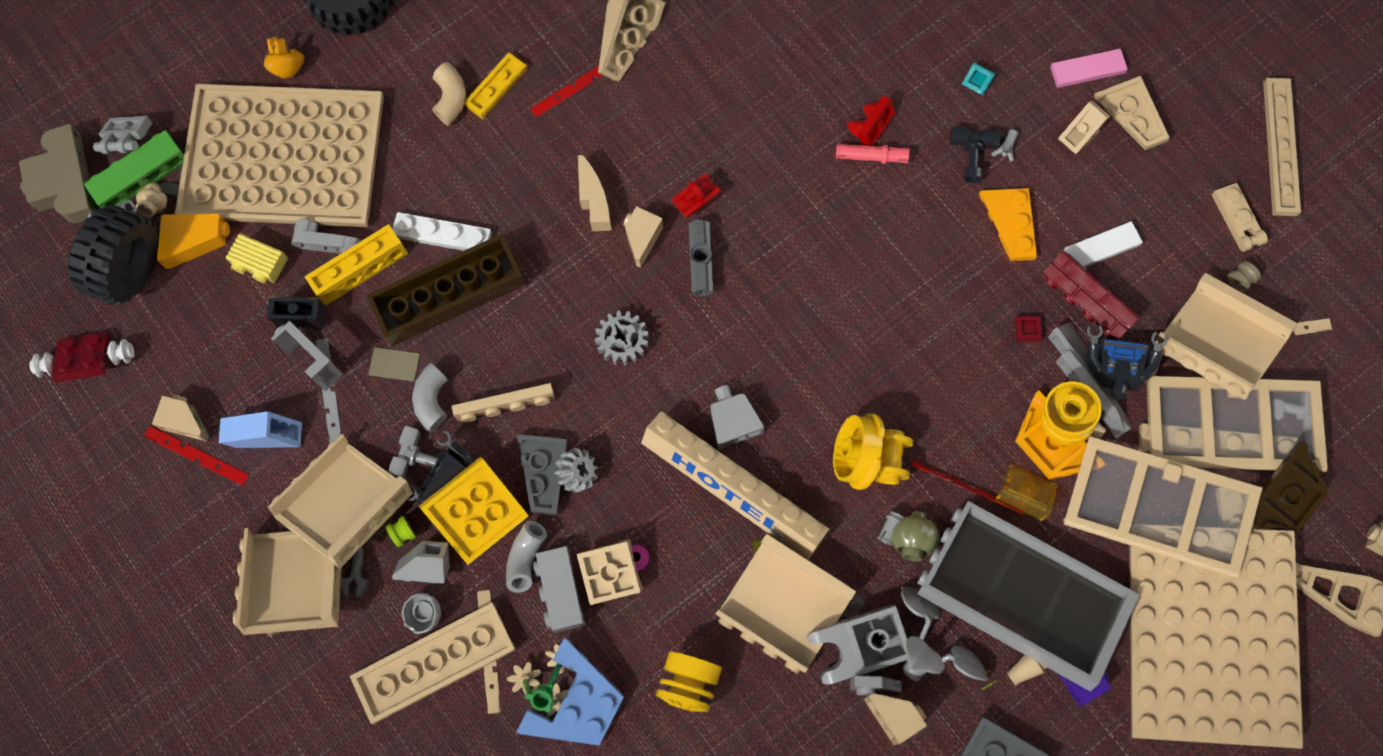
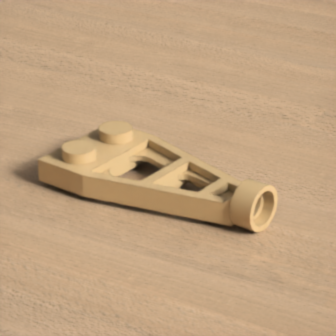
[1296,563,1383,637]

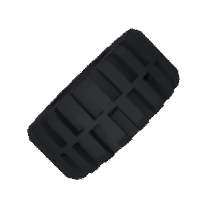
[304,0,394,35]
[67,205,159,305]

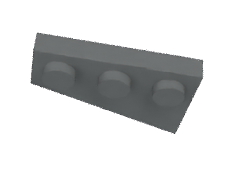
[517,434,568,516]
[960,716,1049,756]

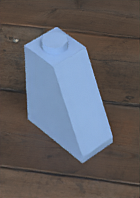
[219,412,302,448]

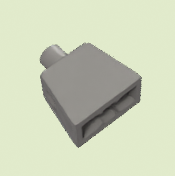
[710,385,764,449]

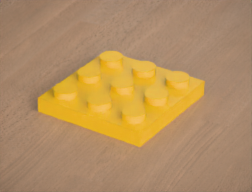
[419,457,529,565]

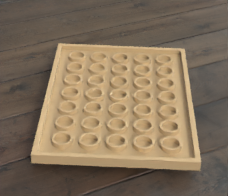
[175,84,384,227]
[1129,524,1303,749]

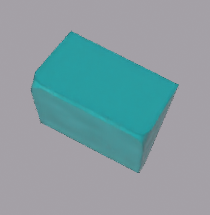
[962,63,996,95]

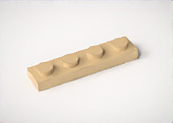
[452,383,555,423]

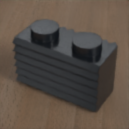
[267,296,326,329]

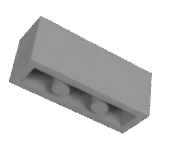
[533,547,585,633]

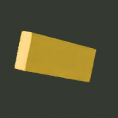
[464,52,528,119]

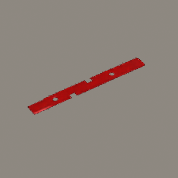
[530,65,603,117]
[143,426,249,486]
[912,461,1024,514]

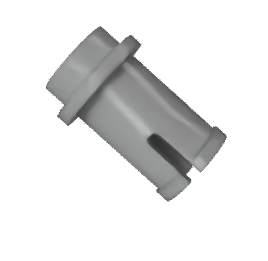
[877,511,904,546]

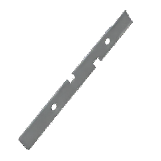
[316,338,341,443]

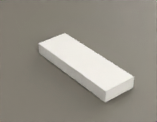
[1064,221,1143,267]

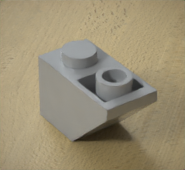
[392,541,450,584]

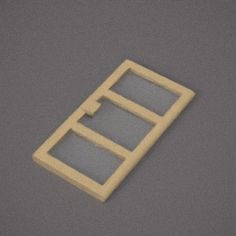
[1146,376,1327,472]
[1063,436,1262,579]

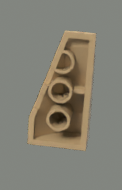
[598,0,665,82]

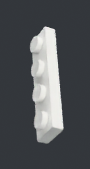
[392,212,492,251]

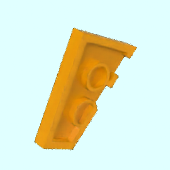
[979,188,1037,261]

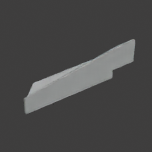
[1048,322,1132,439]

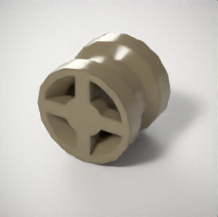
[1227,261,1261,293]

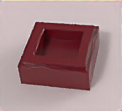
[1014,316,1042,342]

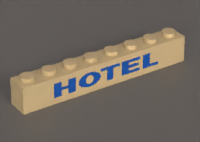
[641,411,829,560]

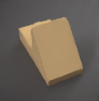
[1058,101,1110,154]

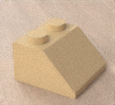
[864,693,927,745]

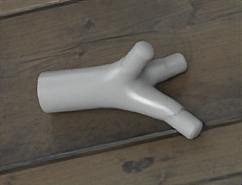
[992,129,1018,161]

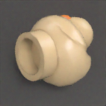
[135,182,167,218]

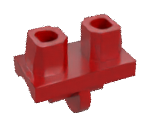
[672,173,721,219]

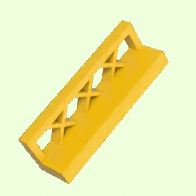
[305,224,408,306]

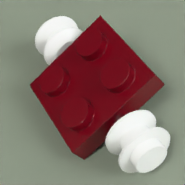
[30,331,134,383]

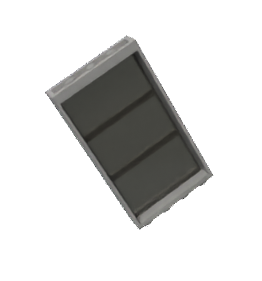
[918,501,1139,691]

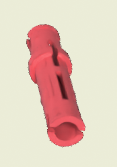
[836,143,909,164]

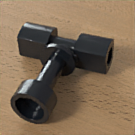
[949,126,1001,183]

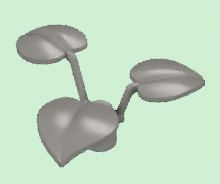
[900,586,988,681]

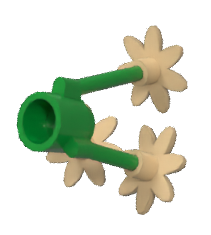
[507,643,573,717]

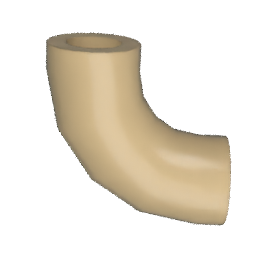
[432,62,466,126]

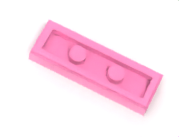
[1050,49,1128,88]

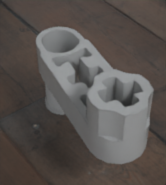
[292,219,361,254]

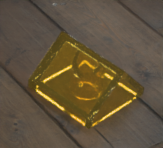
[995,464,1058,521]

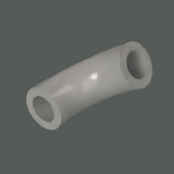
[412,363,448,432]
[506,521,547,593]

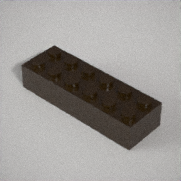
[366,233,526,346]

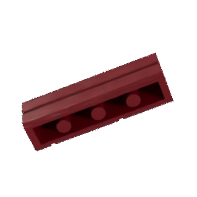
[1043,250,1141,340]

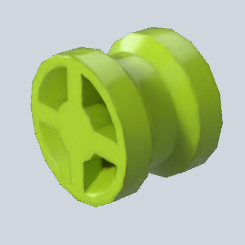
[385,515,416,548]

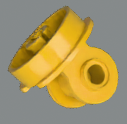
[833,413,913,490]

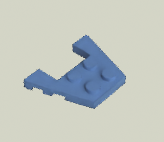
[517,637,624,745]

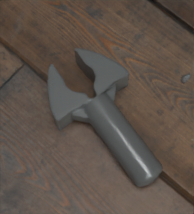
[340,548,370,598]

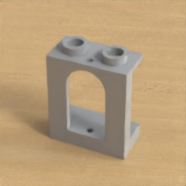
[271,321,343,392]

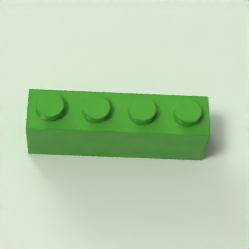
[84,130,184,208]

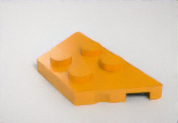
[1015,391,1106,480]

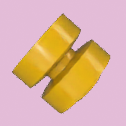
[1041,382,1101,445]

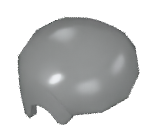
[401,593,442,634]

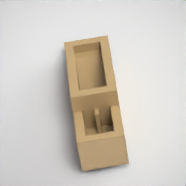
[578,155,612,231]

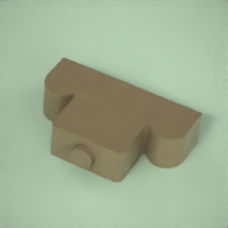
[19,124,97,223]

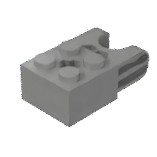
[807,605,907,685]

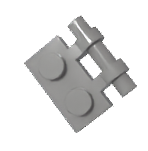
[93,116,152,154]

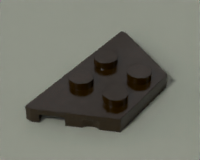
[1238,441,1329,534]

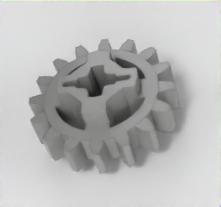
[595,311,649,365]

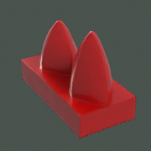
[847,96,896,146]

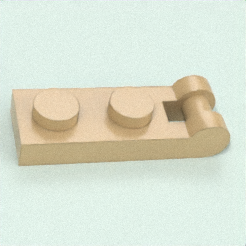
[1212,183,1268,252]

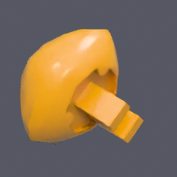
[264,37,304,79]

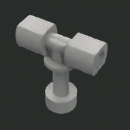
[388,426,438,479]

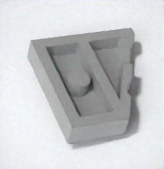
[850,676,902,696]

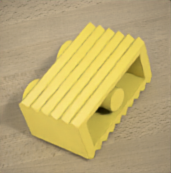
[226,233,288,283]

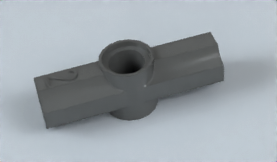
[688,220,713,296]

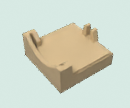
[577,539,643,605]

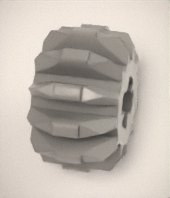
[554,448,599,492]

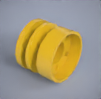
[656,651,722,713]

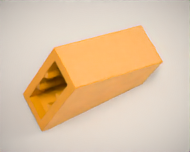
[157,214,230,269]

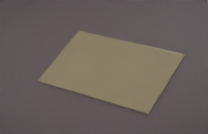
[368,347,420,382]

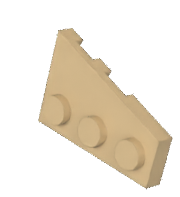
[1094,76,1169,150]

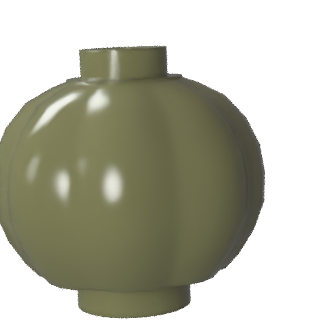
[892,511,940,562]

